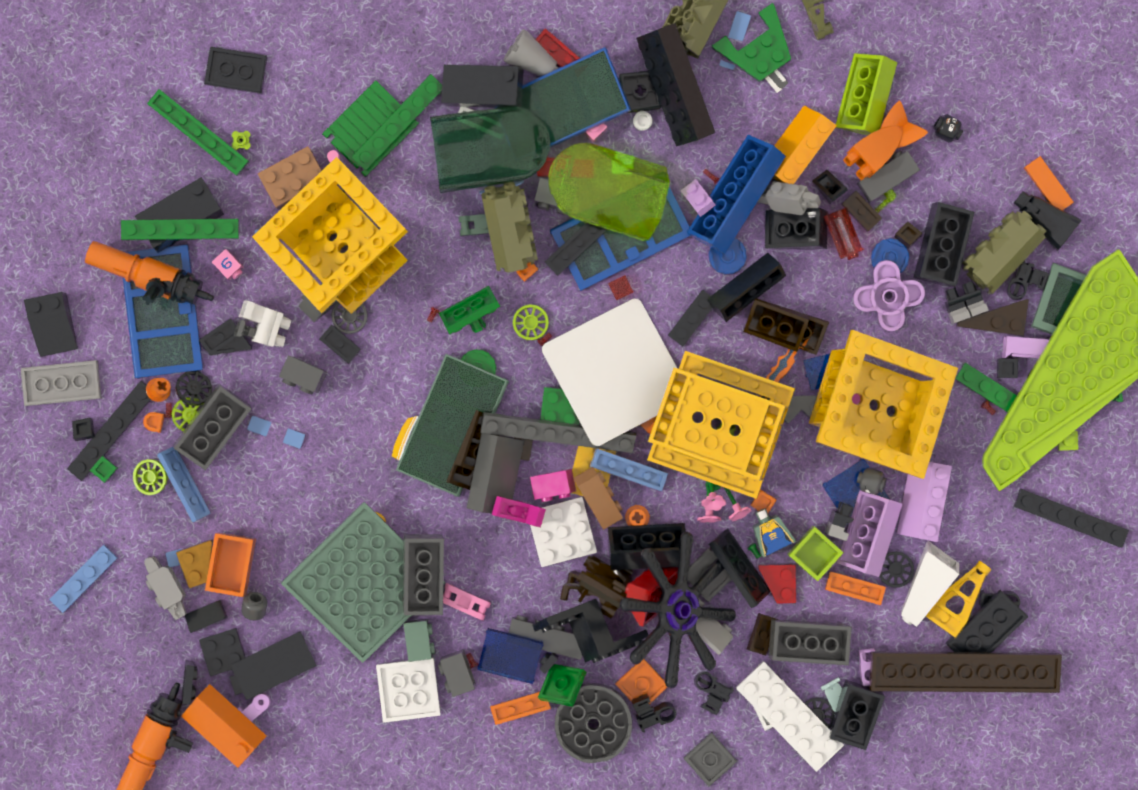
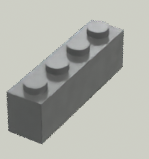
[506,615,582,660]

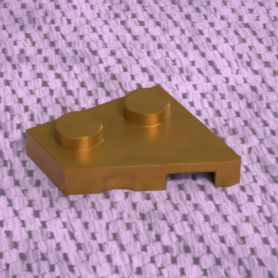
[176,539,213,588]

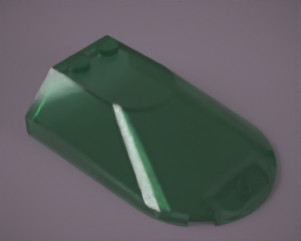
[430,106,550,193]

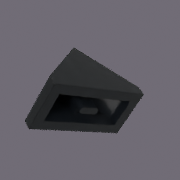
[812,170,848,204]

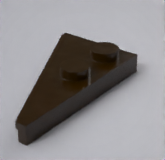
[956,299,1029,336]

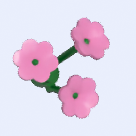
[697,481,751,523]

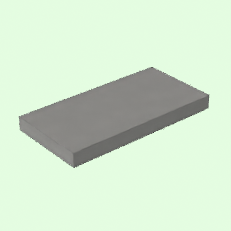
[21,360,102,406]

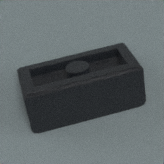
[185,600,227,633]

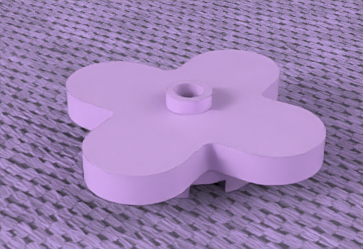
[853,260,925,331]

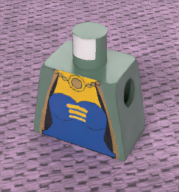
[752,508,796,558]

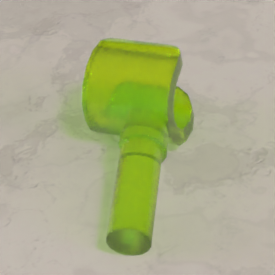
[875,189,896,213]

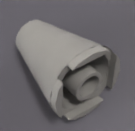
[503,29,558,76]

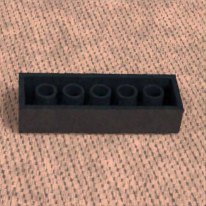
[636,23,715,147]

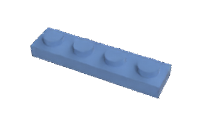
[157,447,211,522]
[590,448,668,491]
[49,544,118,613]

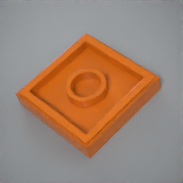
[615,659,667,704]

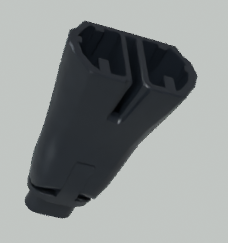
[1014,191,1082,251]

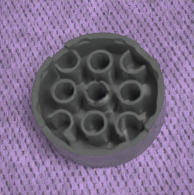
[555,683,632,763]

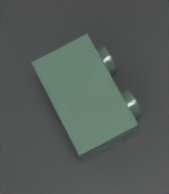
[404,619,435,662]

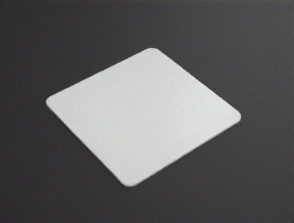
[542,299,678,446]

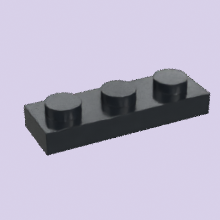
[668,290,712,347]

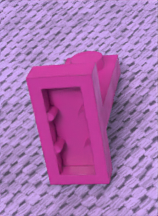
[492,496,546,528]

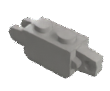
[758,181,821,215]
[144,557,187,620]

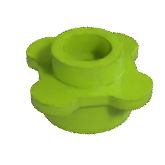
[232,131,251,150]

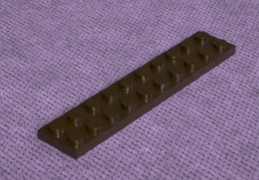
[869,651,1062,693]

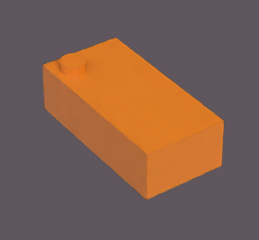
[181,684,267,768]

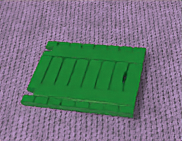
[322,80,419,177]

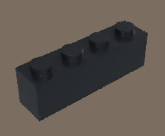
[708,253,786,322]

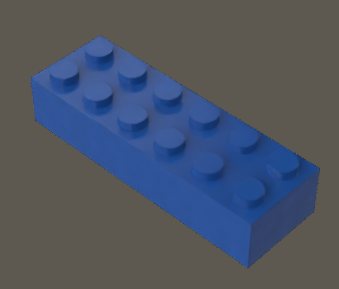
[687,135,786,254]

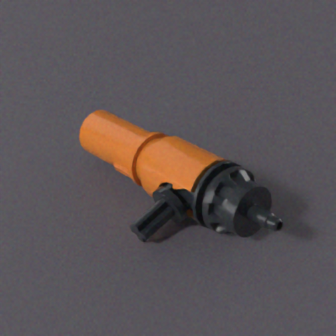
[85,241,214,305]
[116,682,193,790]

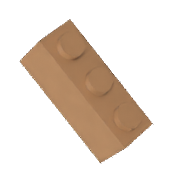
[573,467,623,530]

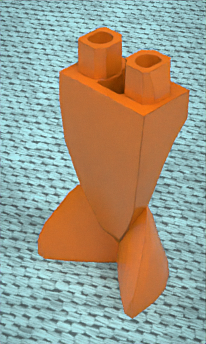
[843,100,928,180]

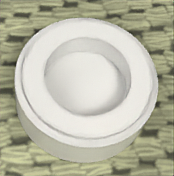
[633,111,652,131]

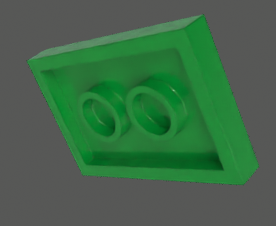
[439,286,500,335]

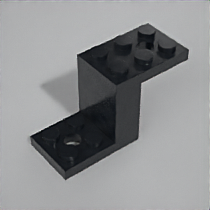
[532,599,649,663]

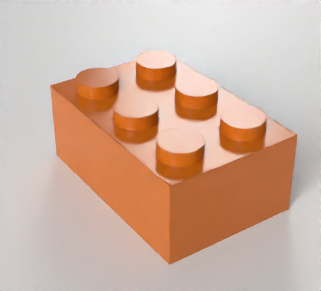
[205,532,256,597]

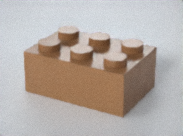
[257,146,322,210]

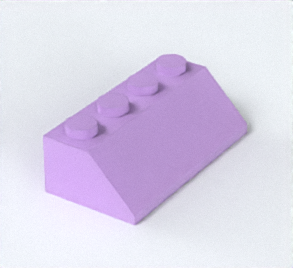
[896,462,952,542]
[837,490,903,577]

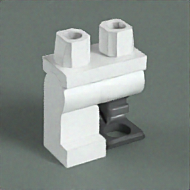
[234,301,291,347]

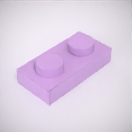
[681,179,715,217]

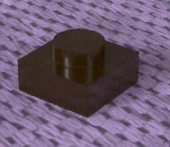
[894,221,922,249]

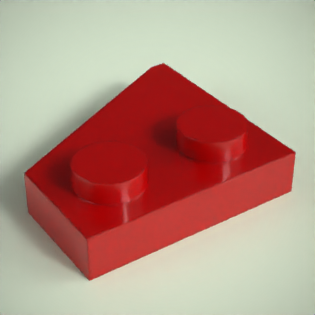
[758,564,796,604]

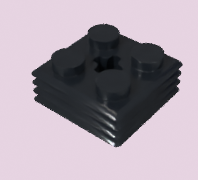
[619,70,661,113]

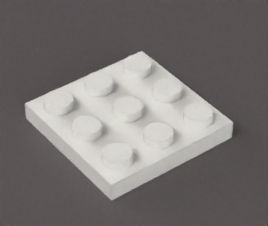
[530,497,597,567]
[376,657,441,723]

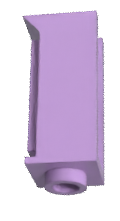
[1002,336,1050,359]

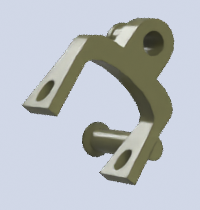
[802,0,834,40]

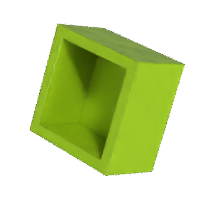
[787,526,843,581]

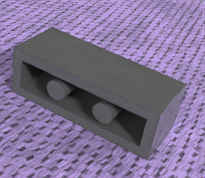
[857,151,920,203]

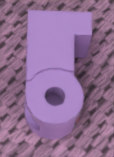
[858,648,875,686]
[237,693,271,722]

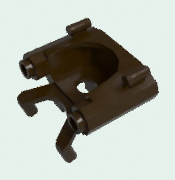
[560,555,633,619]

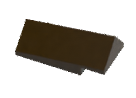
[743,298,829,355]
[446,410,483,490]

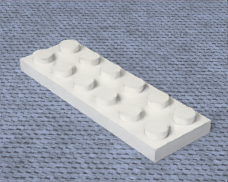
[736,661,844,772]

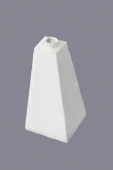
[901,541,959,627]

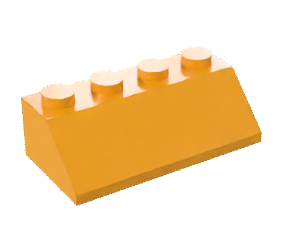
[773,106,837,184]

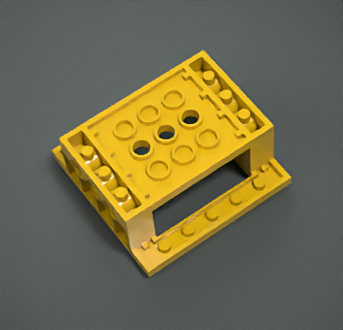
[252,157,408,314]
[809,330,958,479]
[647,351,795,499]

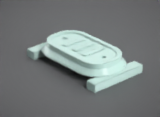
[821,677,842,712]

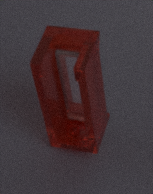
[824,207,864,260]

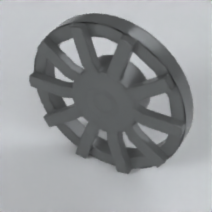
[331,302,368,334]

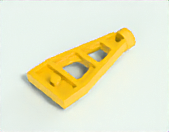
[925,561,991,638]

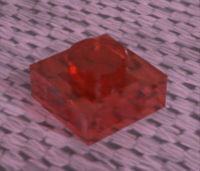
[608,275,633,301]

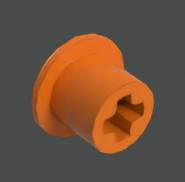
[146,378,171,402]
[625,505,650,526]

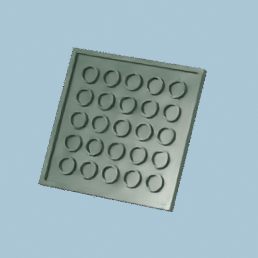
[281,502,445,663]

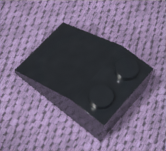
[765,208,828,250]
[24,292,78,357]
[829,679,885,750]

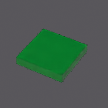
[538,664,587,707]

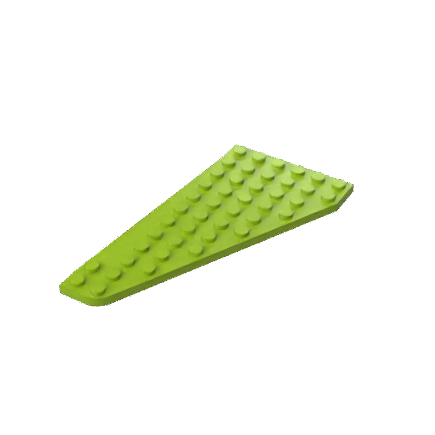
[982,249,1138,491]

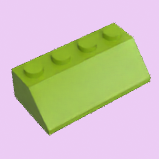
[836,53,897,135]

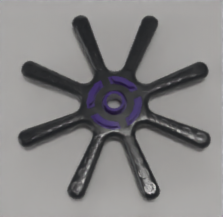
[620,532,736,688]

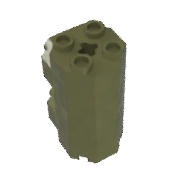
[662,0,729,59]
[481,182,538,272]
[962,211,1046,295]

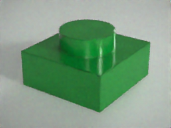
[90,456,118,483]

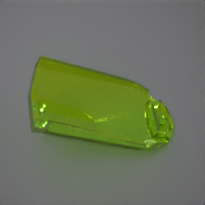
[548,143,670,241]

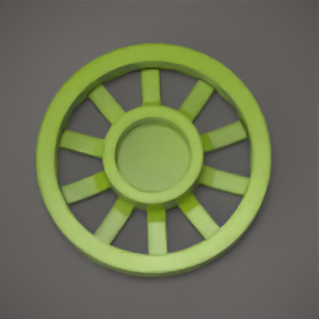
[513,304,549,340]
[172,397,204,431]
[133,459,168,495]

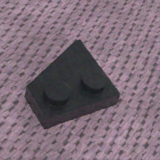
[199,318,252,356]

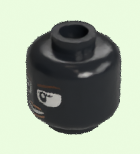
[933,114,963,143]

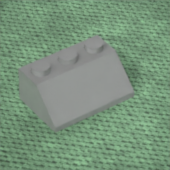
[696,599,733,655]

